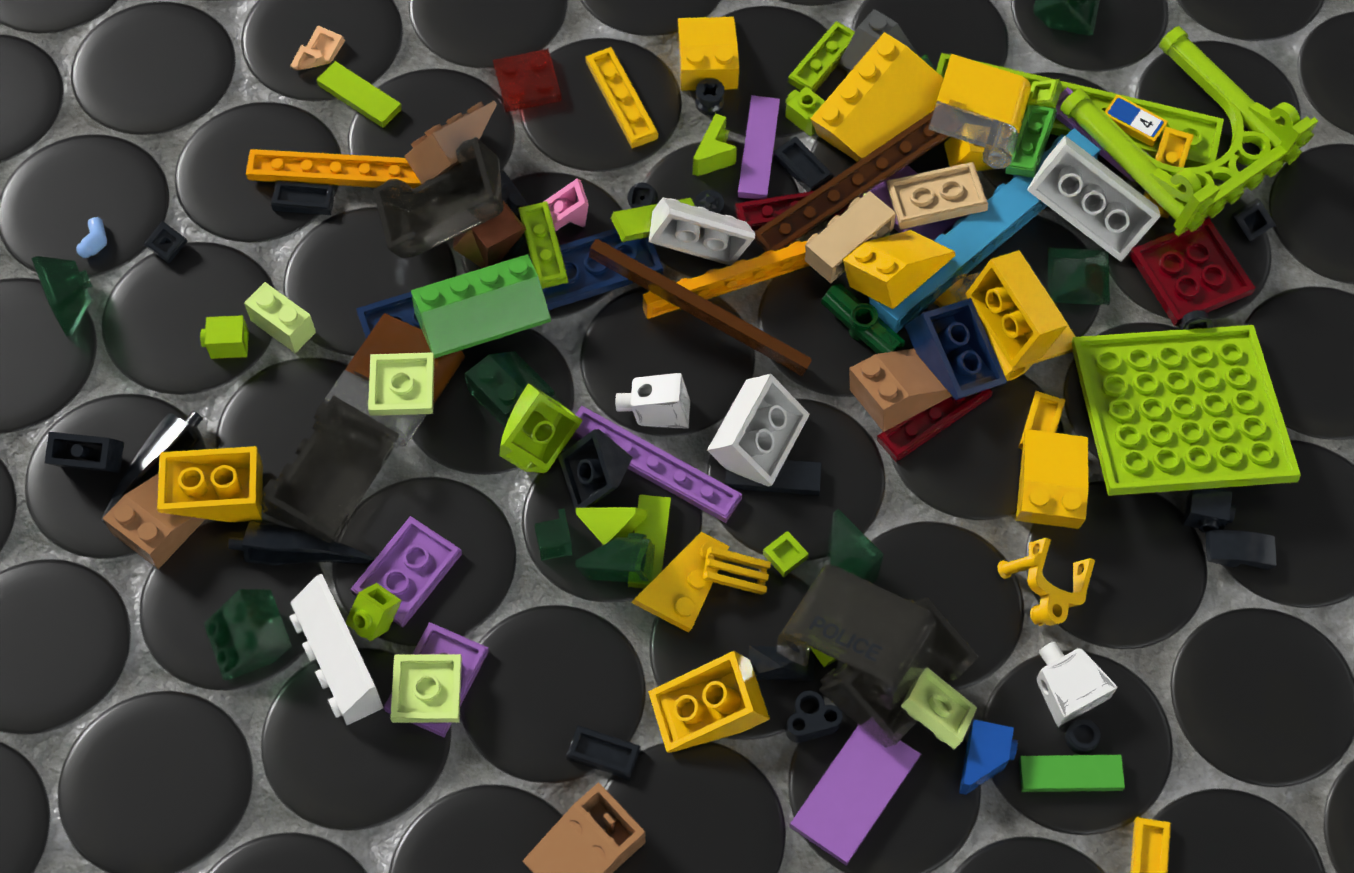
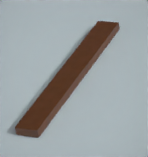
[755,106,962,252]
[589,239,812,376]

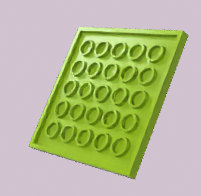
[1072,325,1301,496]

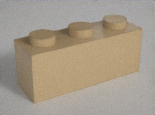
[805,191,896,283]

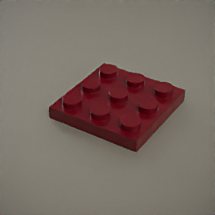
[1129,218,1255,326]

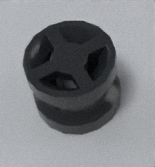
[696,78,725,115]

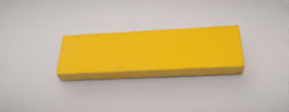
[585,47,658,148]

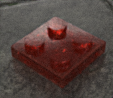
[493,49,562,112]

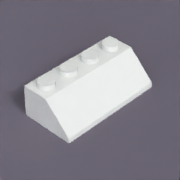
[1027,136,1161,262]
[289,574,383,725]

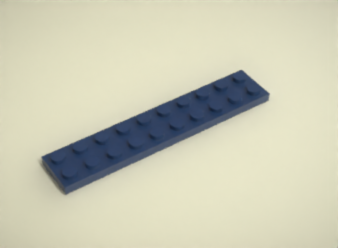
[356,228,663,338]

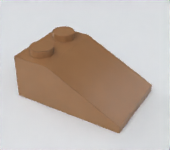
[849,348,952,432]
[102,473,205,569]

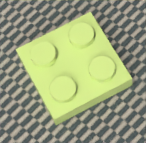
[368,352,435,416]
[390,654,462,723]
[901,666,977,749]

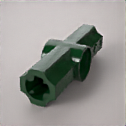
[821,283,905,354]

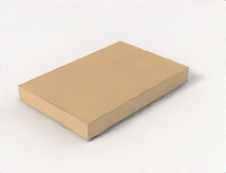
[886,162,988,230]

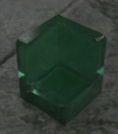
[534,508,573,561]

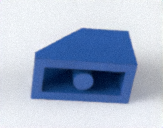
[959,720,1018,795]

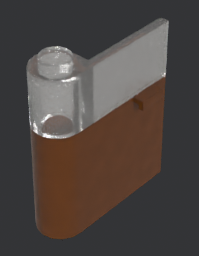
[325,313,465,448]

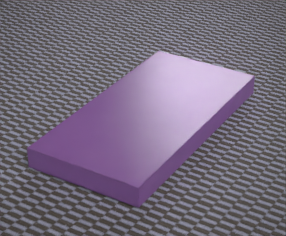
[789,717,921,866]

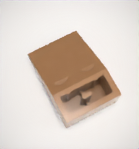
[404,100,497,186]
[523,782,646,873]

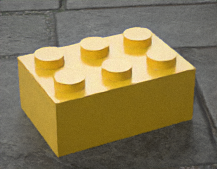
[965,250,1068,368]

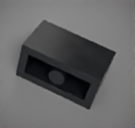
[44,432,124,473]

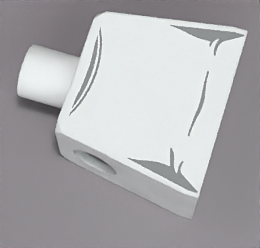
[615,373,690,428]
[1036,641,1117,728]

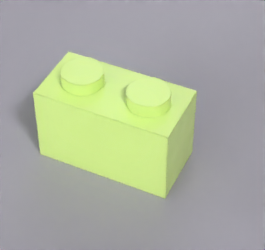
[244,282,316,354]

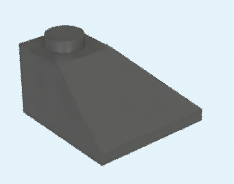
[838,9,918,73]

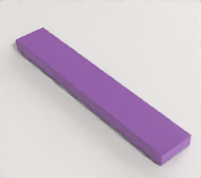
[571,406,742,523]

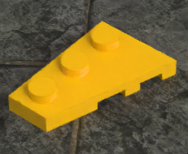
[631,532,730,632]

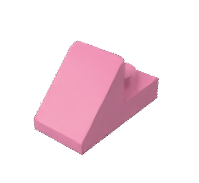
[544,179,589,232]

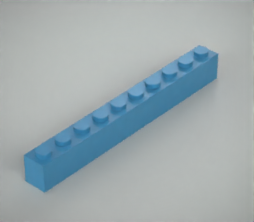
[869,128,1101,333]

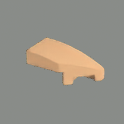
[290,26,345,71]

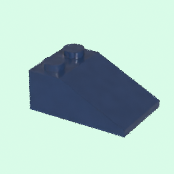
[905,298,1007,400]

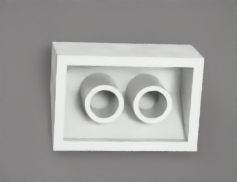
[648,197,755,266]
[707,374,810,486]

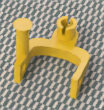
[997,538,1095,626]

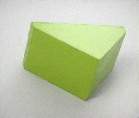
[576,507,647,549]

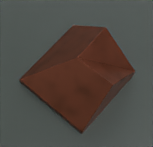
[453,187,526,268]

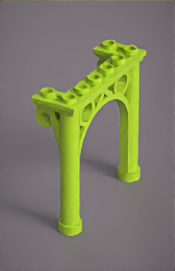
[1060,26,1318,237]

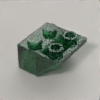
[204,589,292,680]

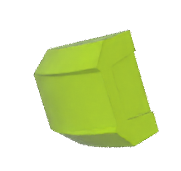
[499,383,583,473]

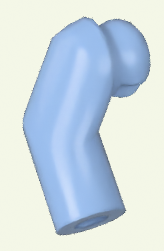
[76,217,107,258]

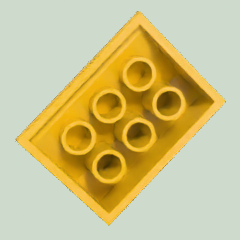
[810,32,944,162]

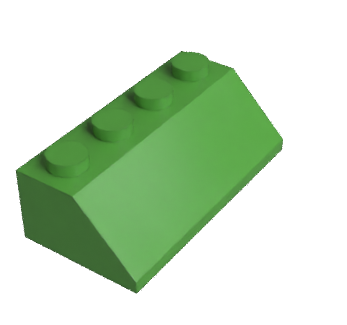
[411,254,551,358]

